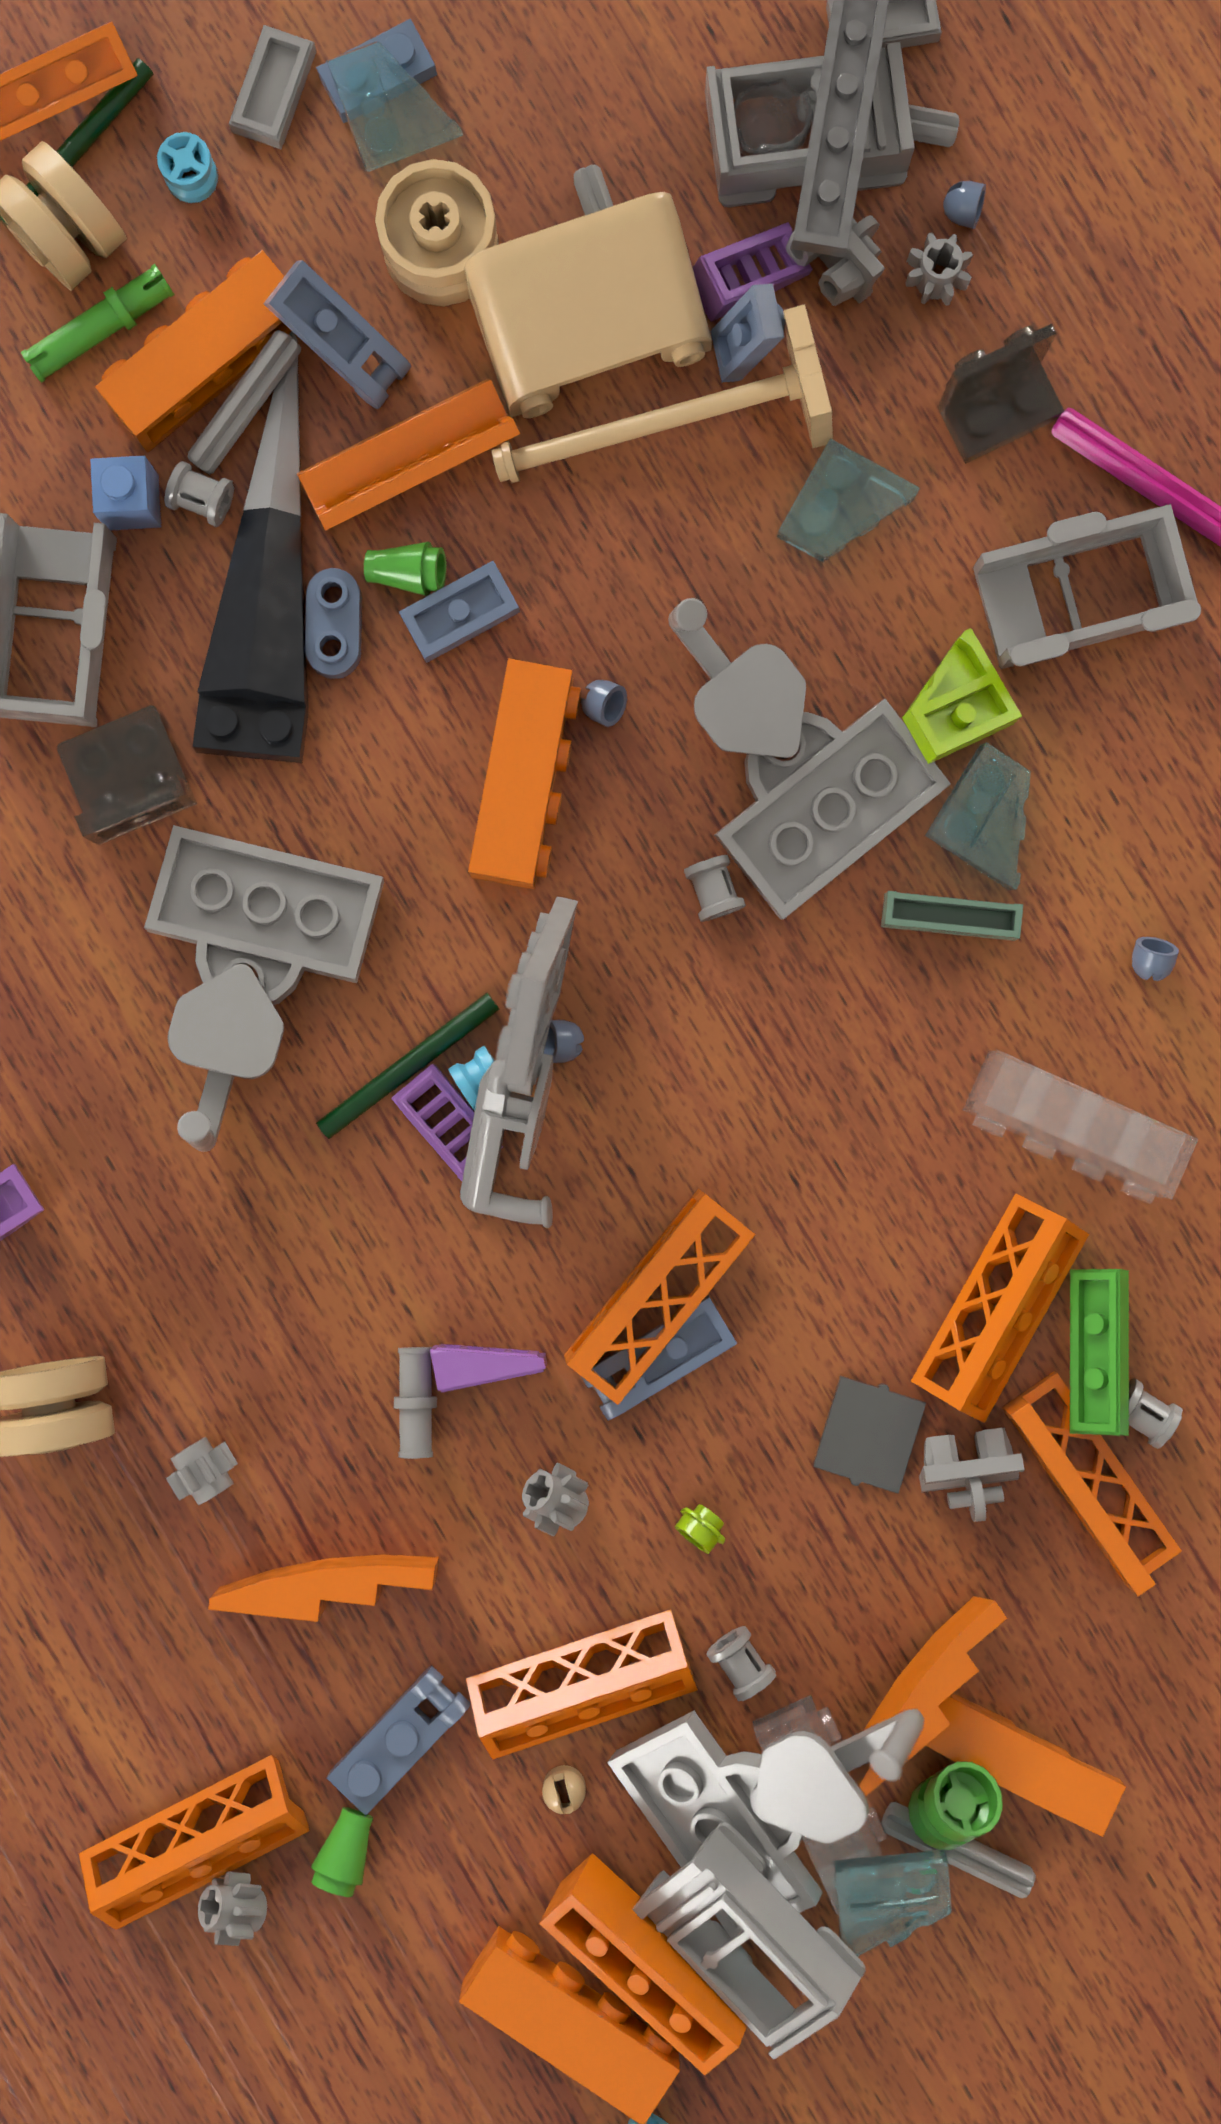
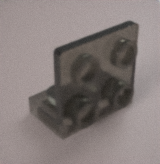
[937,324,1064,464]
[57,705,197,845]

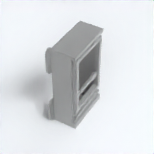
[705,42,915,207]
[973,504,1201,670]
[0,513,117,727]
[632,1823,866,2059]

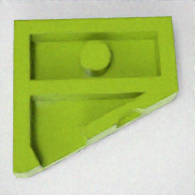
[902,628,1022,764]

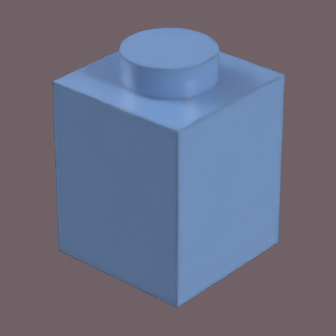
[90,456,161,530]

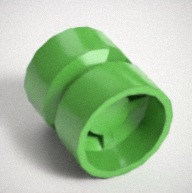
[908,1762,1003,1850]

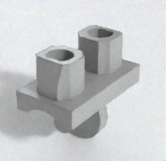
[786,215,885,306]
[919,1427,1025,1522]

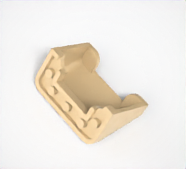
[464,192,712,418]

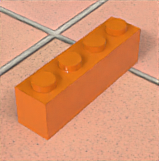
[95,250,294,453]
[468,658,582,889]
[539,1853,747,2075]
[459,1926,680,2124]

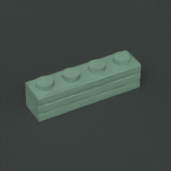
[881,891,1024,941]

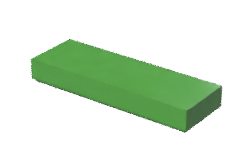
[1070,1269,1129,1436]

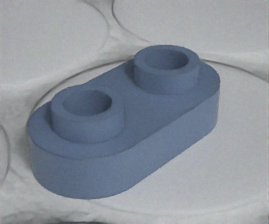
[305,568,362,679]

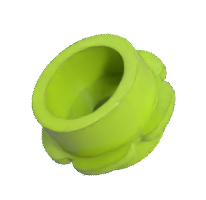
[675,1504,725,1554]

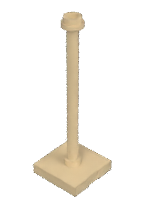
[492,304,833,483]

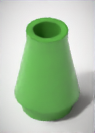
[364,541,446,596]
[311,1807,373,1897]

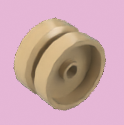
[0,141,127,291]
[375,159,499,307]
[0,1356,115,1456]

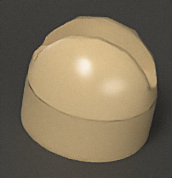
[542,1765,586,1814]

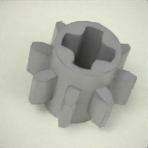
[905,232,973,306]
[166,1437,238,1506]
[522,1463,589,1536]
[198,1871,267,1946]

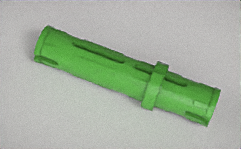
[21,264,175,383]

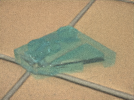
[326,41,463,172]
[777,438,920,562]
[925,743,1031,890]
[833,1850,952,1959]

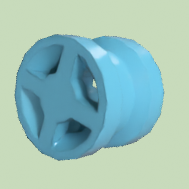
[157,132,218,203]
[448,1045,495,1111]

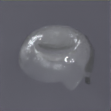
[734,78,813,156]

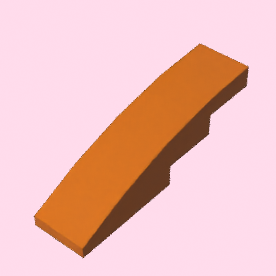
[208,1554,439,1622]
[848,1596,1008,1796]
[926,1693,1126,1837]

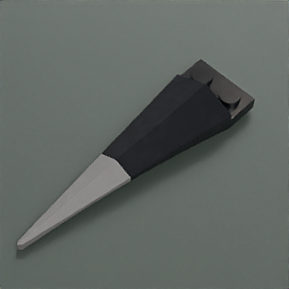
[193,331,309,763]

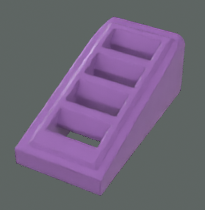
[693,222,812,321]
[391,1064,504,1181]
[430,1344,548,1393]

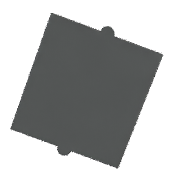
[813,1375,926,1494]

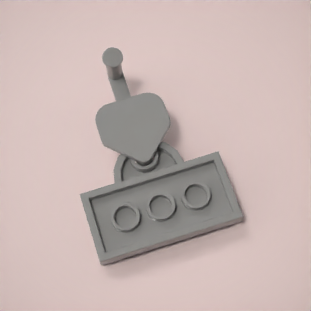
[668,598,951,919]
[144,825,384,1152]
[460,896,578,1228]
[607,1709,924,1939]

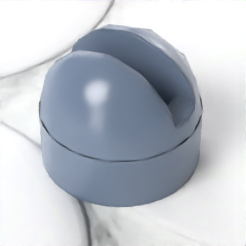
[943,181,986,229]
[580,680,627,727]
[1132,937,1179,981]
[544,1020,584,1063]

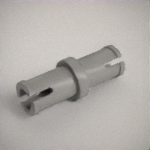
[394,1347,437,1459]

